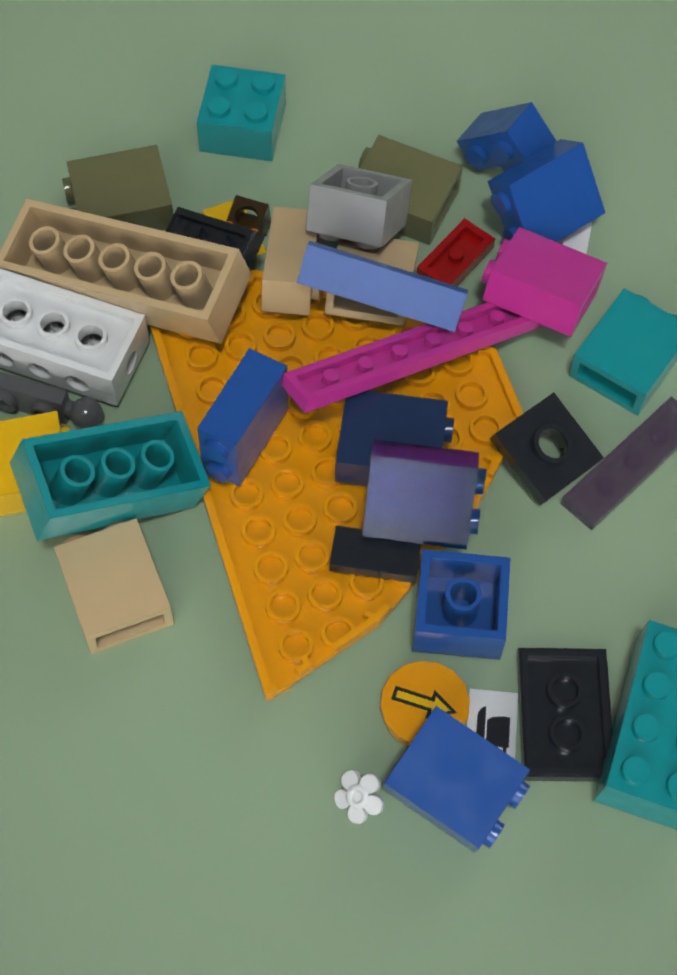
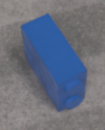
[487,139,606,242]
[197,348,288,487]
[382,706,530,852]

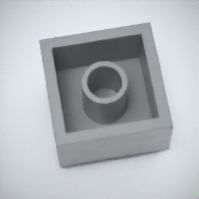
[306,164,412,249]

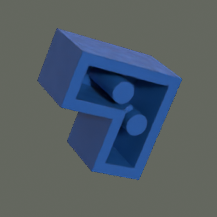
[456,102,556,171]

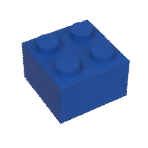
[412,549,511,660]

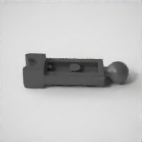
[0,372,103,429]

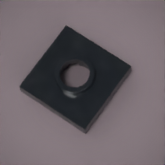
[490,392,604,505]

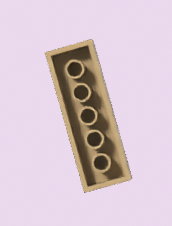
[0,198,252,344]

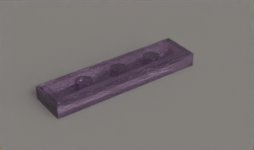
[560,396,677,531]

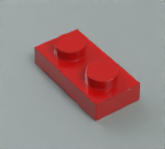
[416,218,495,286]

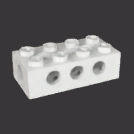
[0,268,150,406]

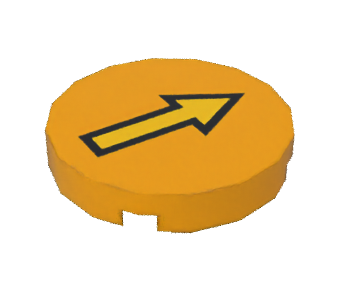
[380,661,470,747]

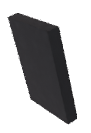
[517,648,613,782]

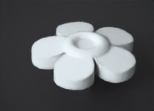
[334,770,385,824]

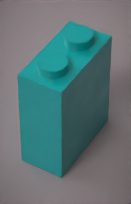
[569,288,677,416]

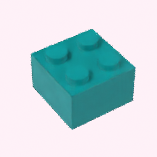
[197,64,286,162]

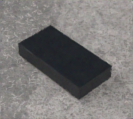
[329,525,422,583]

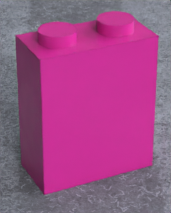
[481,227,607,337]

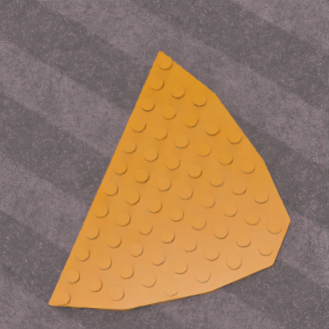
[149,270,523,701]

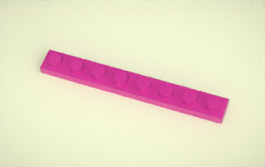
[282,302,544,413]

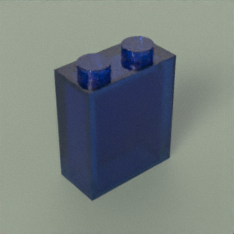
[362,439,486,550]

